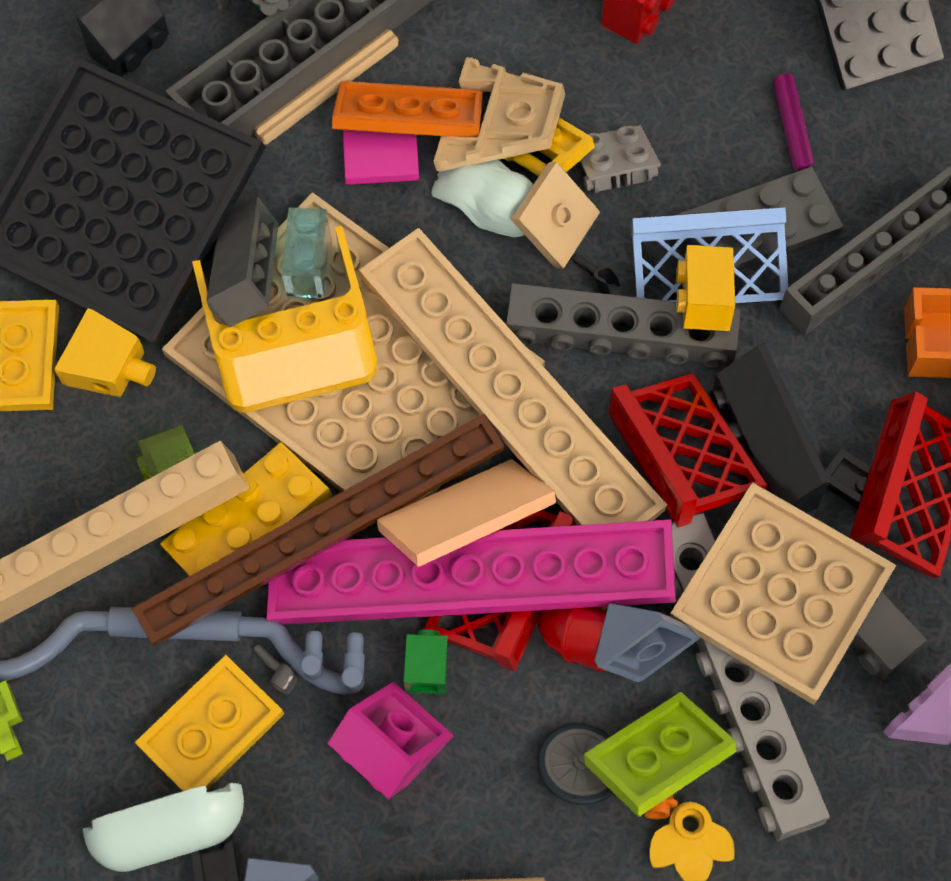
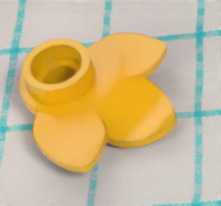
[649,802,734,881]

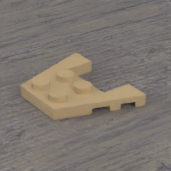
[434,58,565,171]

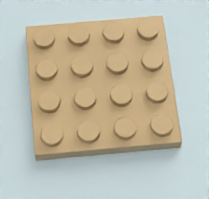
[669,482,896,705]

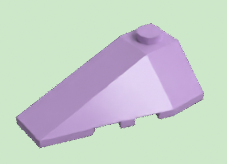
[883,663,951,745]

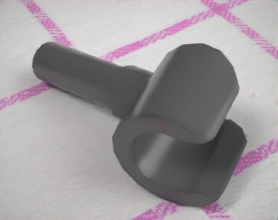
[253,644,298,695]

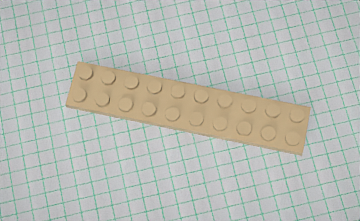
[359,228,667,525]

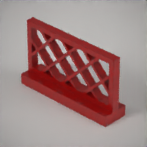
[608,373,767,528]
[849,392,951,578]
[423,510,576,672]

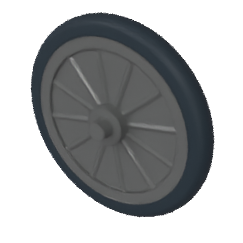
[537,724,614,806]

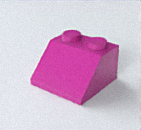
[328,681,454,800]

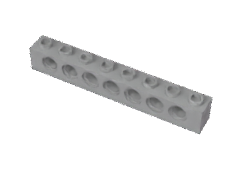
[672,513,830,841]

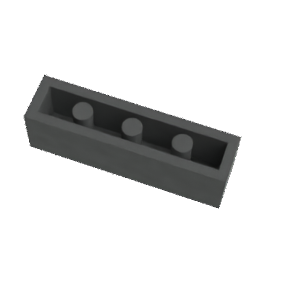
[207,196,279,327]
[850,591,927,680]

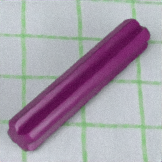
[774,73,814,172]

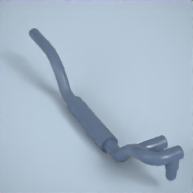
[0,607,365,695]

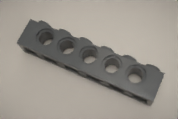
[779,166,951,336]
[506,283,741,369]

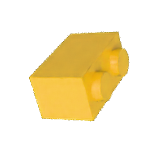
[676,245,735,331]

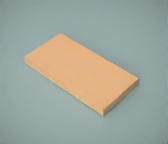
[376,459,556,567]

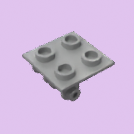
[580,125,661,193]

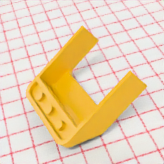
[192,226,378,413]

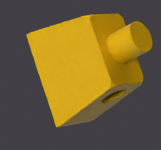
[54,308,156,397]

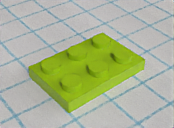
[584,692,736,817]

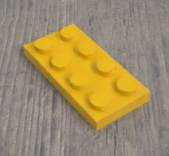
[160,442,333,576]

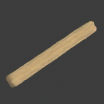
[254,29,399,145]

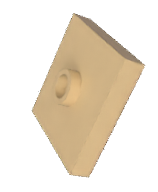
[511,162,600,269]

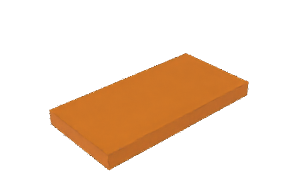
[332,81,483,137]

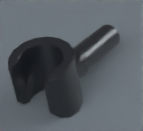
[573,255,620,294]

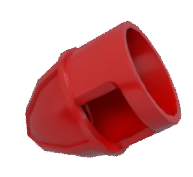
[537,607,608,672]

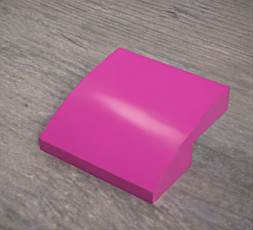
[343,130,419,185]

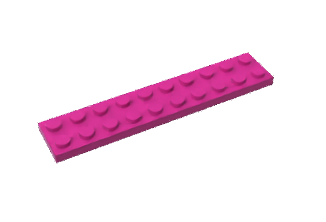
[267,520,676,625]

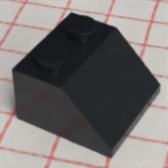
[76,0,169,77]

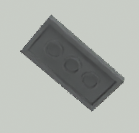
[677,167,844,270]

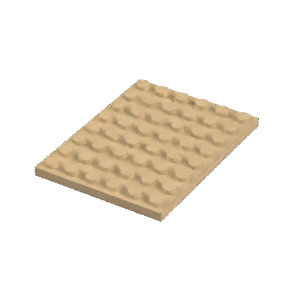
[162,192,545,510]

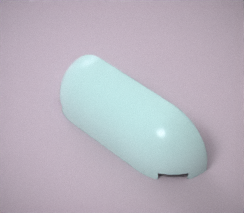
[83,783,244,872]

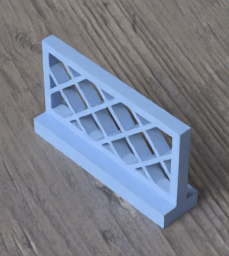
[630,207,788,303]

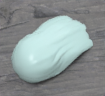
[432,160,534,237]

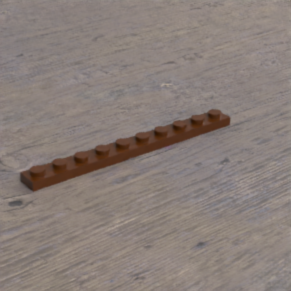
[132,414,504,647]

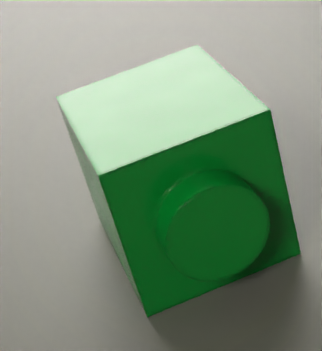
[404,629,448,694]

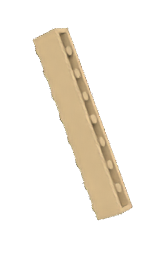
[0,440,250,623]

